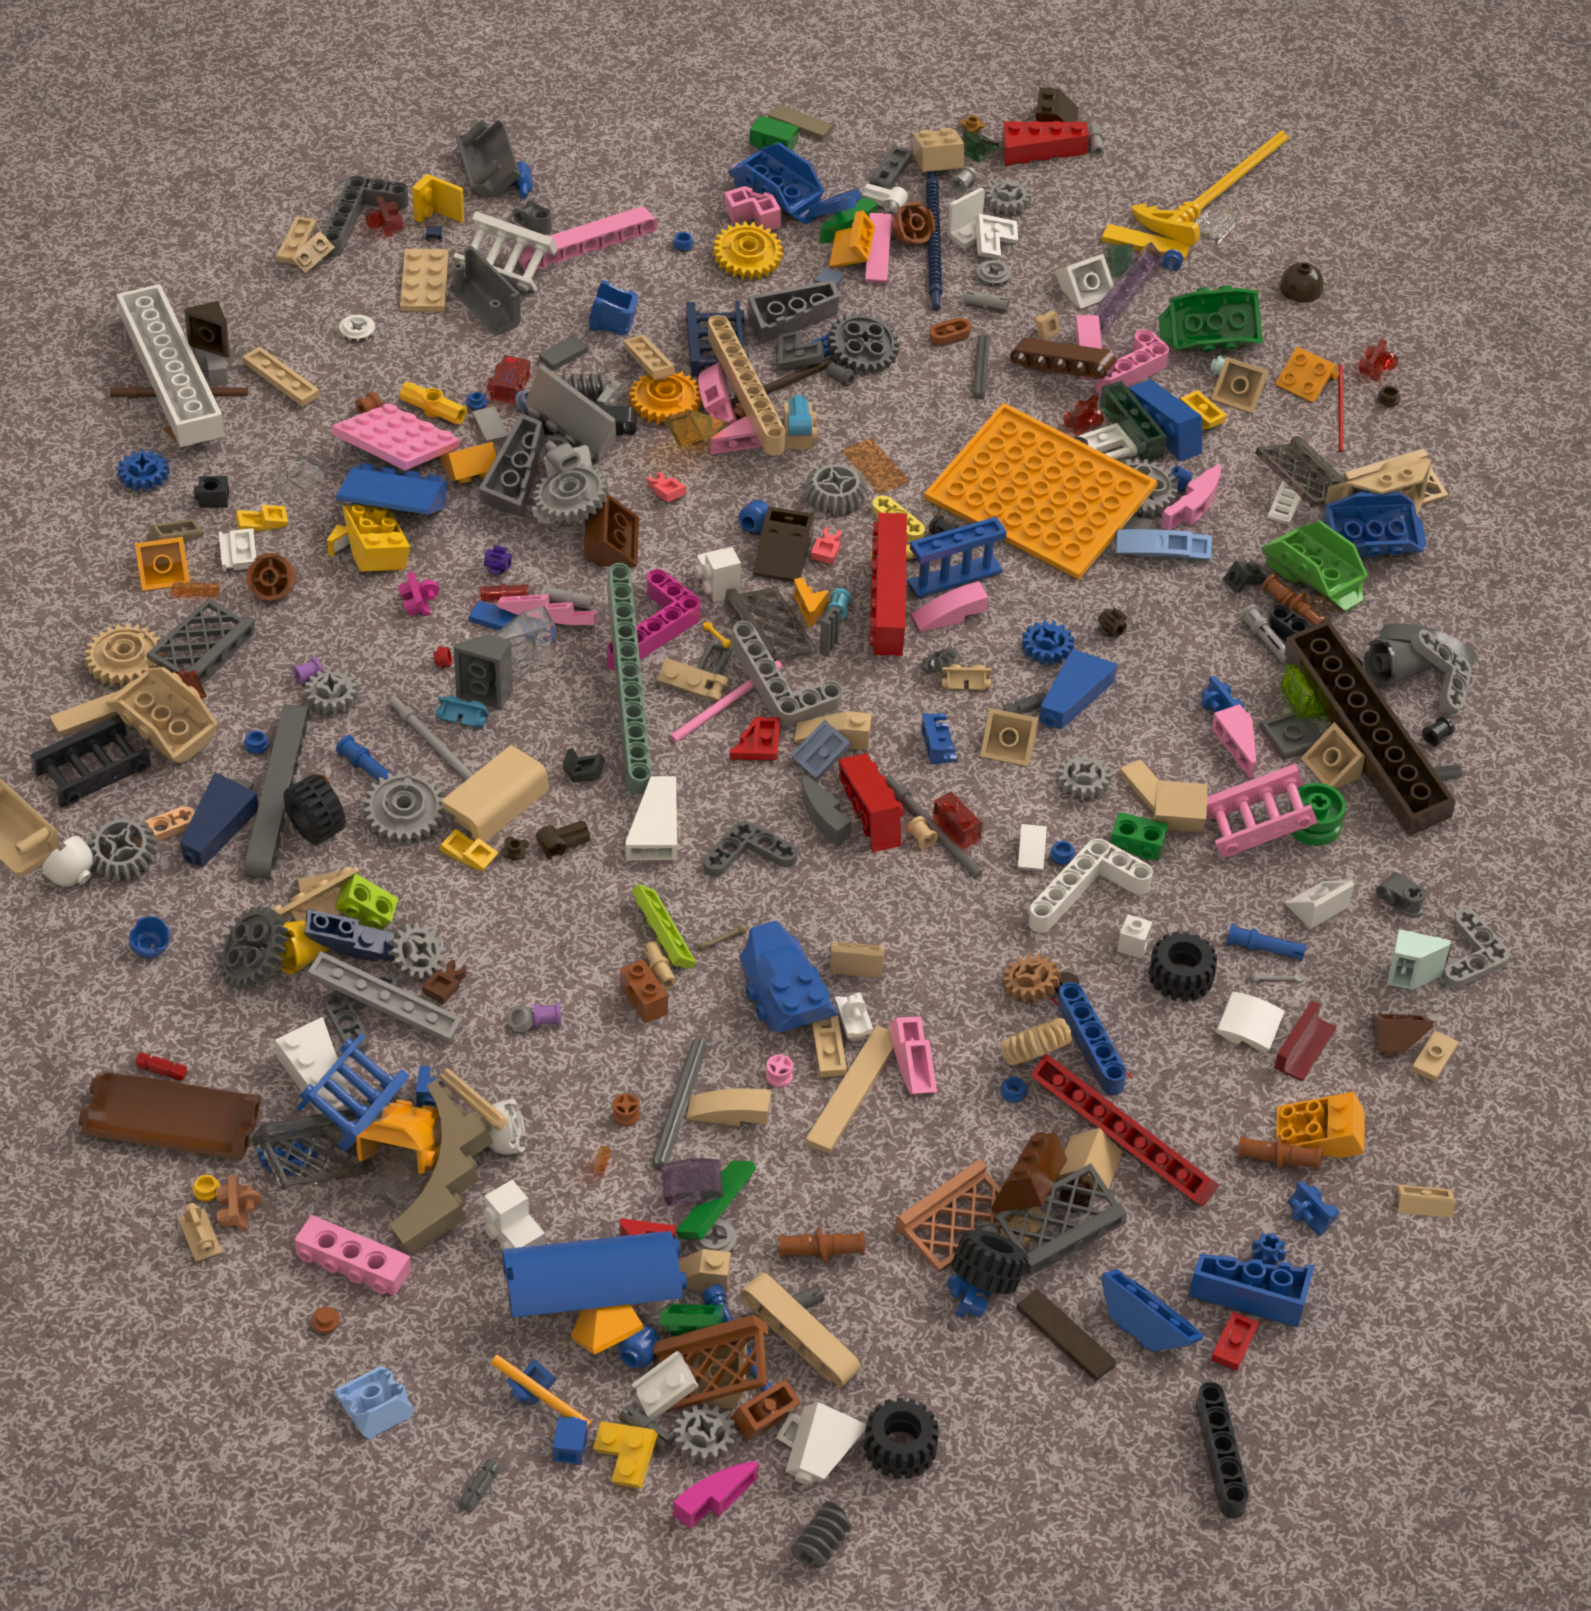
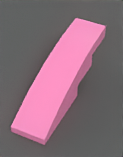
[865,213,891,284]
[497,594,599,625]

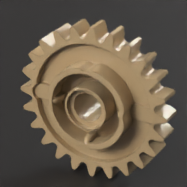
[85,623,165,688]

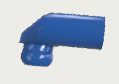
[1171,465,1192,492]

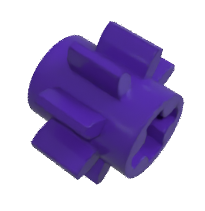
[484,545,512,575]

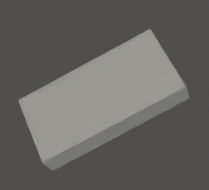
[473,406,509,444]

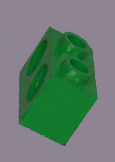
[1111,812,1168,861]

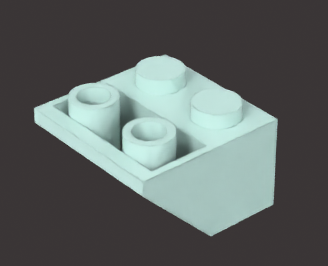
[1387,929,1451,990]

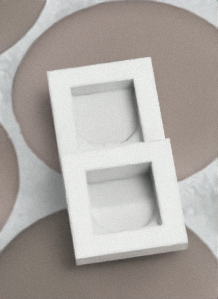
[1018,824,1047,872]

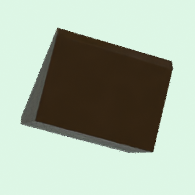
[184,301,230,358]

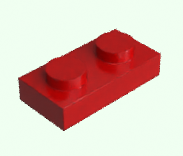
[1211,1312,1259,1371]

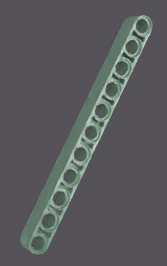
[607,563,651,794]

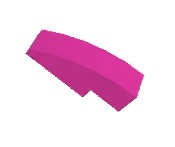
[673,1461,759,1529]

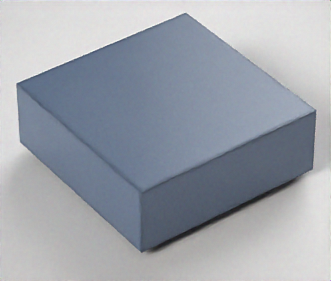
[814,267,844,288]

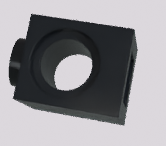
[194,476,229,508]

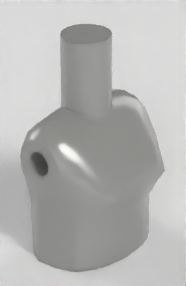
[545,441,580,472]

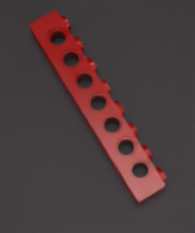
[1030,1054,1220,1207]

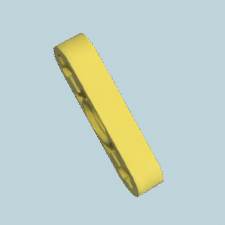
[872,496,925,542]

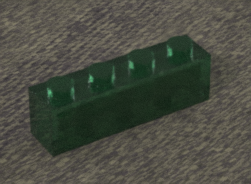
[1099,380,1167,462]

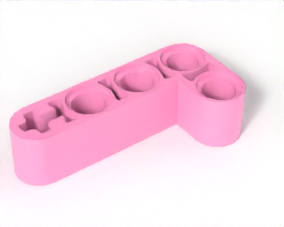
[1095,330,1169,395]

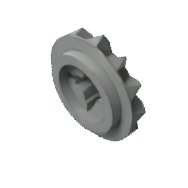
[976,260,1011,286]
[692,1219,737,1252]

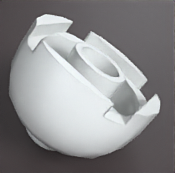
[42,836,93,887]
[488,1099,525,1155]

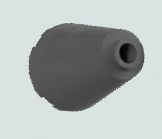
[1364,638,1432,687]

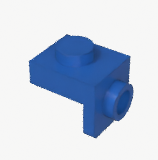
[506,1359,557,1405]

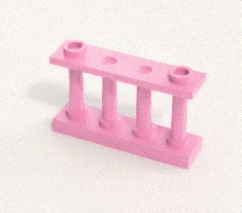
[1206,763,1318,857]

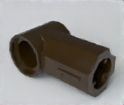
[535,820,590,859]

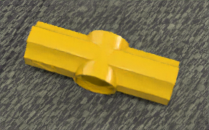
[399,381,467,425]

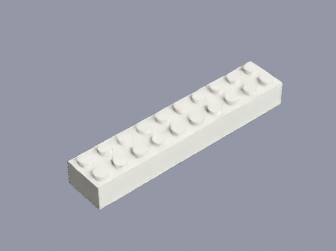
[117,284,225,447]

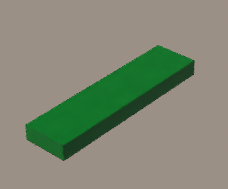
[676,1160,756,1240]

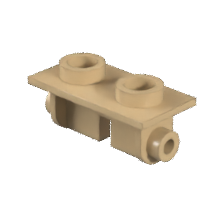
[941,664,991,691]
[178,1203,222,1262]

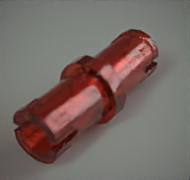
[480,583,529,601]

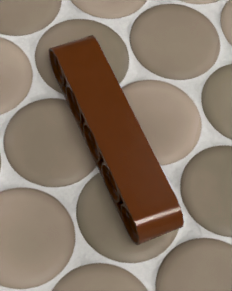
[1010,338,1117,379]

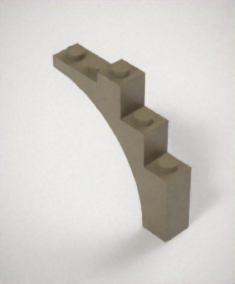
[389,1080,493,1255]

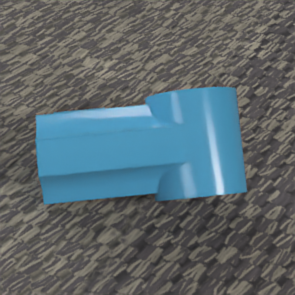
[788,395,812,436]

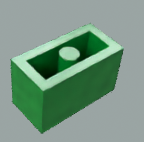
[749,115,798,151]

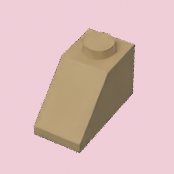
[679,1249,731,1293]

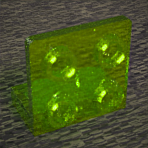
[1279,664,1327,718]

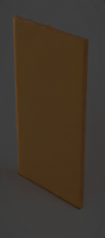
[841,438,910,494]

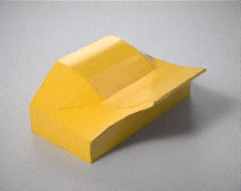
[1180,390,1227,430]

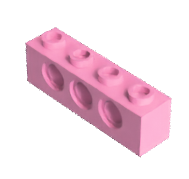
[294,1215,411,1296]

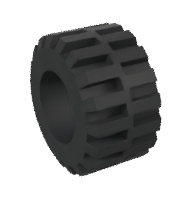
[283,774,346,845]
[1149,931,1217,1002]
[951,1230,1029,1294]
[864,1398,939,1479]

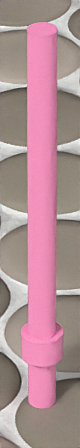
[669,660,782,743]

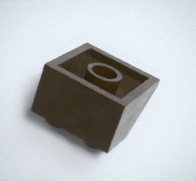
[1036,87,1079,122]

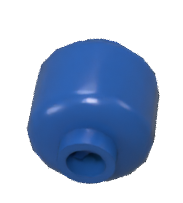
[738,500,770,534]
[618,1326,660,1368]

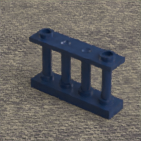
[686,301,749,377]

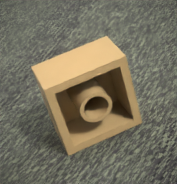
[913,128,964,172]

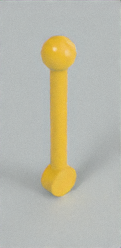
[703,622,731,648]

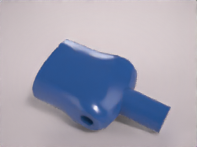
[513,161,533,199]

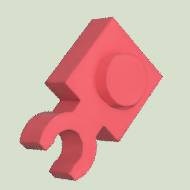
[647,472,686,502]
[811,527,841,564]

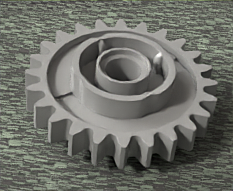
[533,463,609,524]
[363,770,445,845]

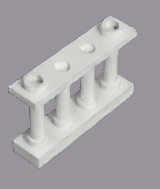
[454,212,558,292]

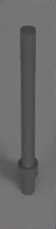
[885,775,983,878]

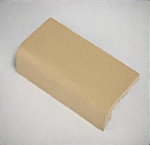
[441,745,549,842]
[0,779,60,878]

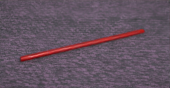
[1338,364,1343,452]

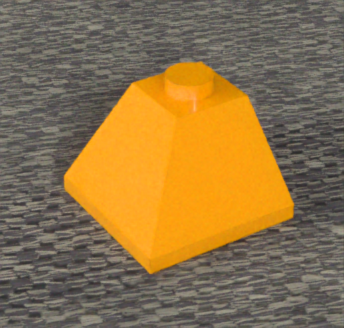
[571,1304,644,1355]

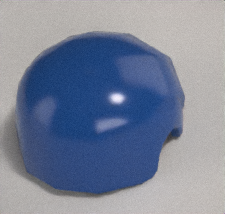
[128,916,170,959]

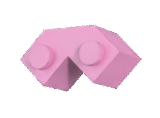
[725,186,781,230]

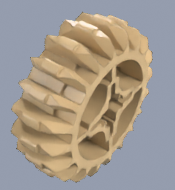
[1000,1018,1072,1065]

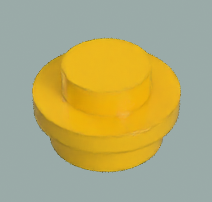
[192,1175,220,1202]

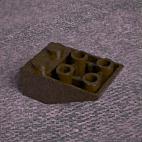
[753,506,814,582]

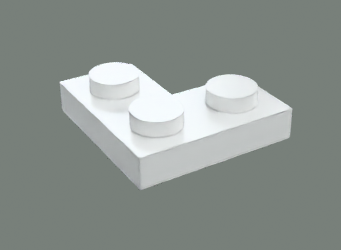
[975,214,1018,259]

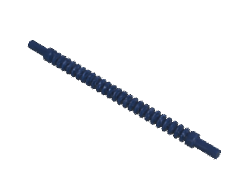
[926,171,943,311]

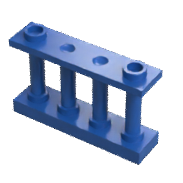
[907,517,1007,598]
[296,1033,410,1152]

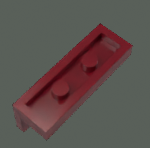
[1274,1000,1336,1081]

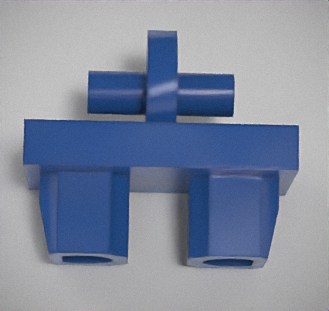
[1201,676,1244,713]
[1287,1181,1339,1236]
[947,1275,991,1318]

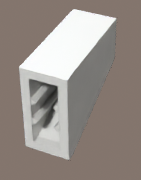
[786,1402,866,1485]

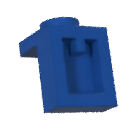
[416,1066,437,1107]

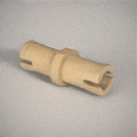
[644,942,677,990]

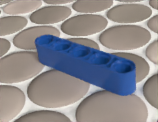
[1058,982,1127,1095]

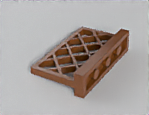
[653,1314,768,1412]

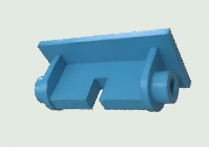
[436,695,489,728]

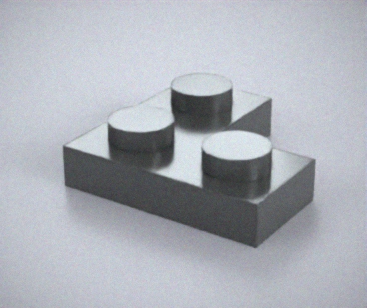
[778,330,824,371]

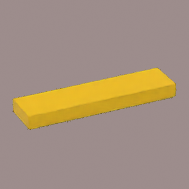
[1102,224,1191,262]

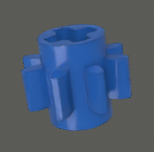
[1251,1233,1286,1265]

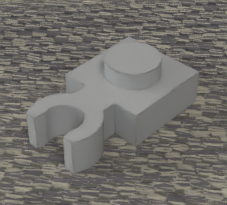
[597,380,623,406]

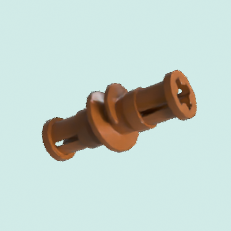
[1261,573,1327,626]
[1238,1135,1323,1171]
[780,1227,865,1263]

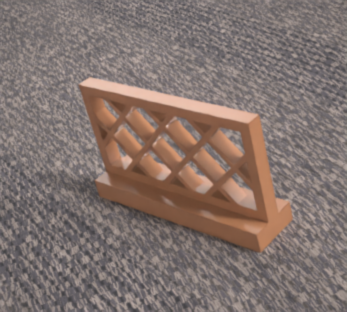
[894,1159,1016,1272]

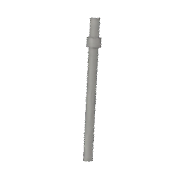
[390,697,473,781]

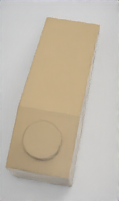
[794,711,872,750]

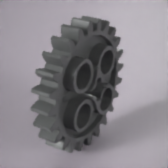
[827,311,900,375]
[218,905,288,990]

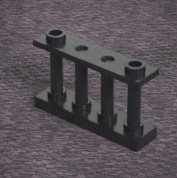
[30,714,151,808]

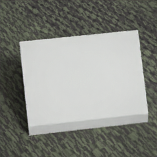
[1285,880,1354,929]

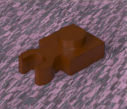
[422,960,467,1004]

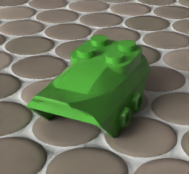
[1261,521,1368,611]

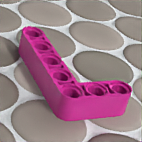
[607,569,701,671]

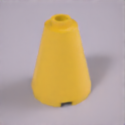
[279,921,331,974]

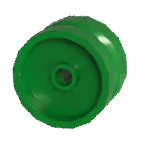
[1288,783,1346,846]

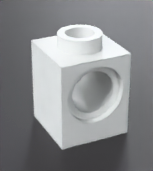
[1117,915,1152,959]

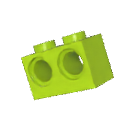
[335,873,398,930]

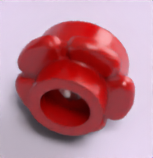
[433,646,452,669]

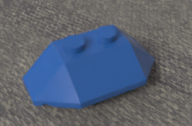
[1101,1269,1204,1352]

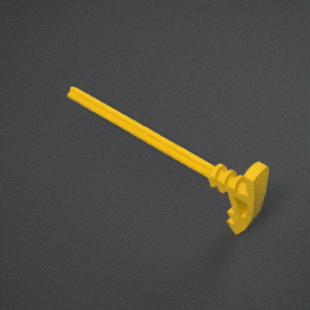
[1131,130,1289,246]

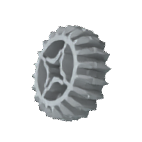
[804,462,867,516]
[87,813,158,882]

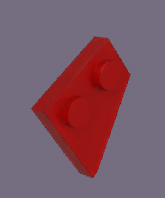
[729,717,780,761]

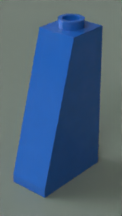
[1039,649,1118,729]

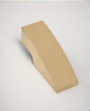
[686,1088,771,1126]

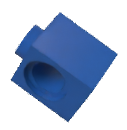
[552,1417,588,1465]

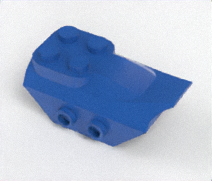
[728,142,825,225]
[1323,491,1427,558]
[739,920,838,1033]

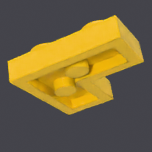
[593,1421,658,1489]

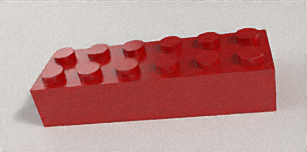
[869,512,907,656]

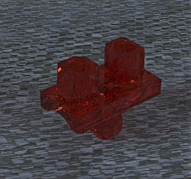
[365,197,403,237]
[1358,339,1398,381]
[1063,395,1104,436]

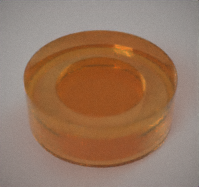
[593,1145,611,1174]

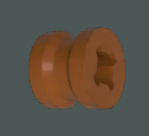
[355,392,383,414]
[612,1093,640,1127]

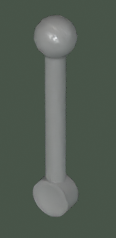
[1250,972,1304,983]

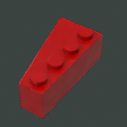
[1002,121,1089,167]
[839,753,903,853]

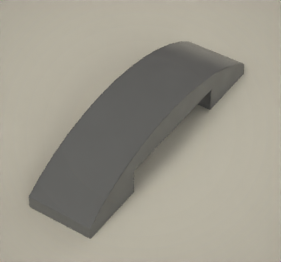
[1378,623,1477,666]

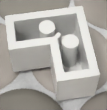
[694,547,741,602]
[483,1180,545,1250]

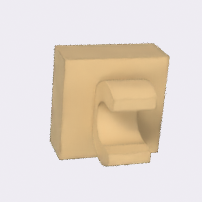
[1033,311,1061,341]

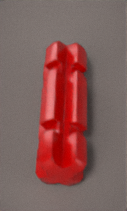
[135,1052,187,1081]

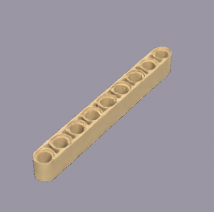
[708,315,785,455]

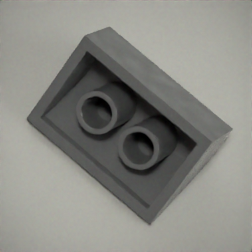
[454,634,513,710]

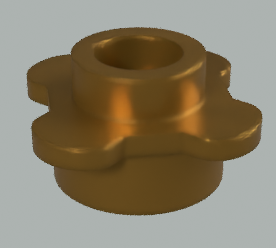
[960,115,985,133]

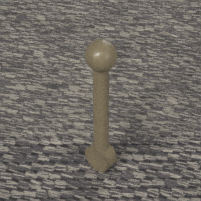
[698,924,747,951]

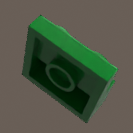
[660,1303,724,1336]

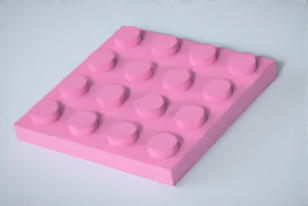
[331,404,461,470]

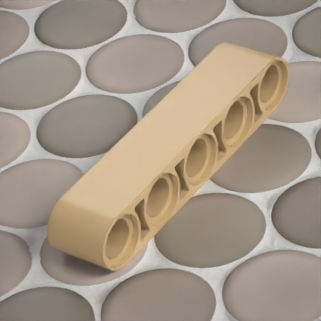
[740,1272,861,1388]

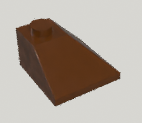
[1372,1013,1434,1056]

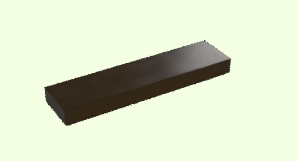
[1016,1289,1117,1382]

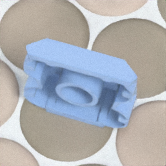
[334,1366,414,1439]

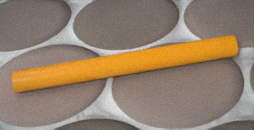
[490,1354,592,1428]

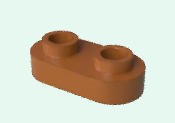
[929,318,971,345]

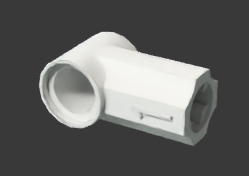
[862,183,908,212]

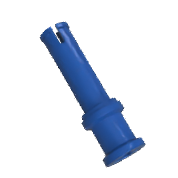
[336,735,394,782]
[1226,923,1307,961]

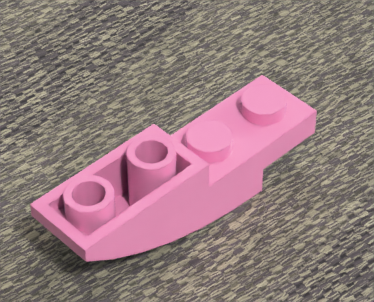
[698,362,737,432]
[1161,464,1221,530]

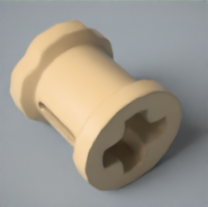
[906,816,938,850]

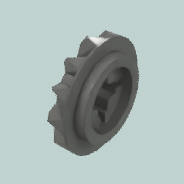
[921,647,958,672]

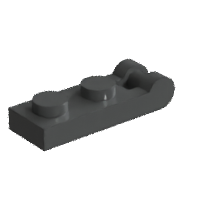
[869,145,913,190]

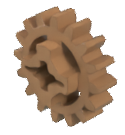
[1003,954,1061,1004]

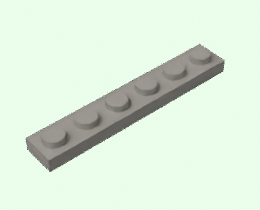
[308,951,462,1044]

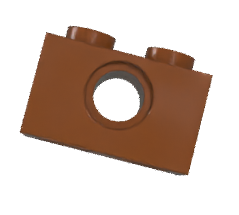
[620,959,668,1023]
[730,1379,801,1442]

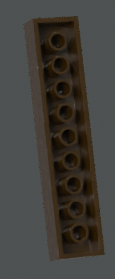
[1284,620,1456,836]

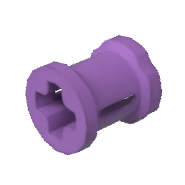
[292,657,324,686]
[534,1002,561,1027]

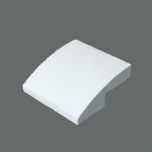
[1215,991,1284,1053]

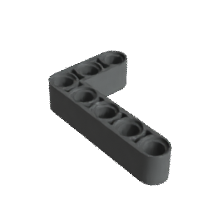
[323,176,409,257]

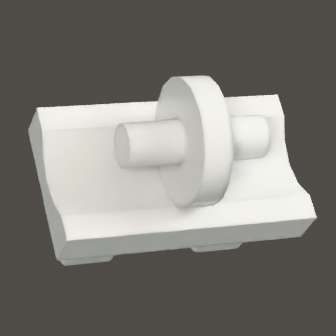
[834,992,873,1041]

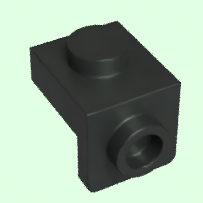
[1223,561,1267,593]
[563,748,605,782]

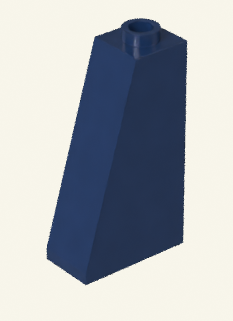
[180,773,259,867]

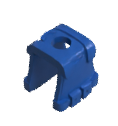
[588,280,638,335]

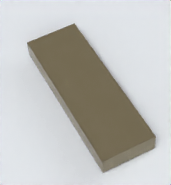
[768,104,833,141]

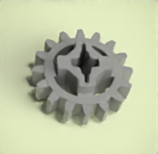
[985,178,1031,215]
[304,668,359,715]
[1057,753,1112,801]
[388,922,446,980]
[673,1404,737,1466]

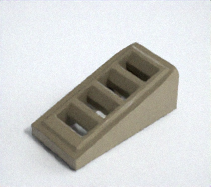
[149,519,204,543]

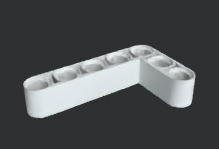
[1029,839,1153,933]

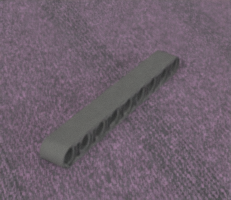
[245,704,310,878]

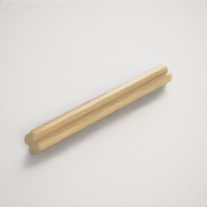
[439,1069,508,1130]

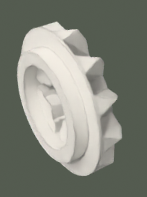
[339,315,375,342]

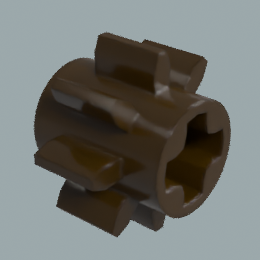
[1098,608,1127,637]
[1060,1178,1093,1212]

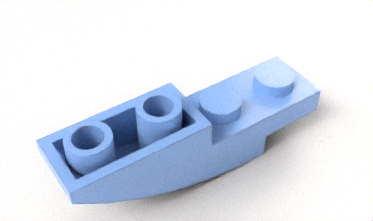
[1115,529,1212,560]

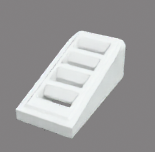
[1267,478,1305,525]

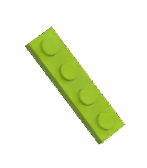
[631,884,697,969]

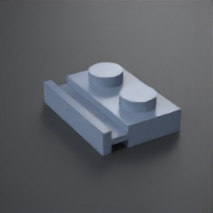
[790,719,851,780]

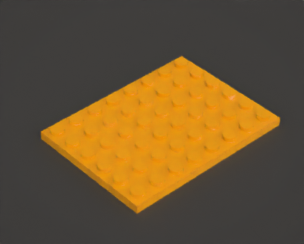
[924,403,1157,580]

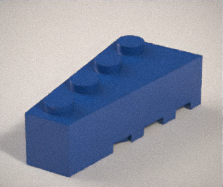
[1127,379,1202,462]
[1188,1254,1315,1328]

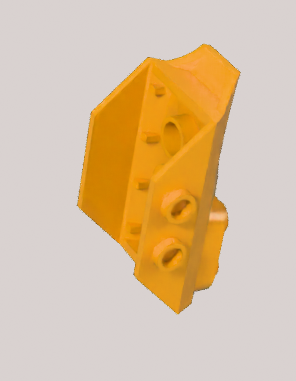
[356,1100,442,1174]

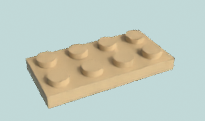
[400,248,449,312]

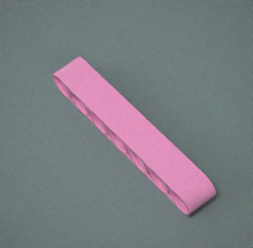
[518,207,658,271]

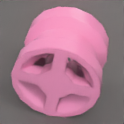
[766,1054,793,1087]

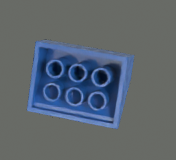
[336,463,448,515]

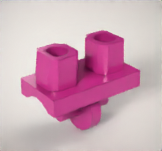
[398,571,439,616]

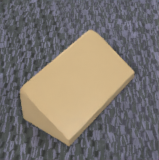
[1397,1185,1455,1218]

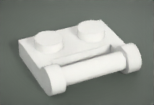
[1080,423,1137,460]

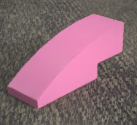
[1075,315,1102,379]
[911,581,988,632]
[889,1016,937,1095]

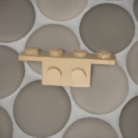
[272,866,360,921]

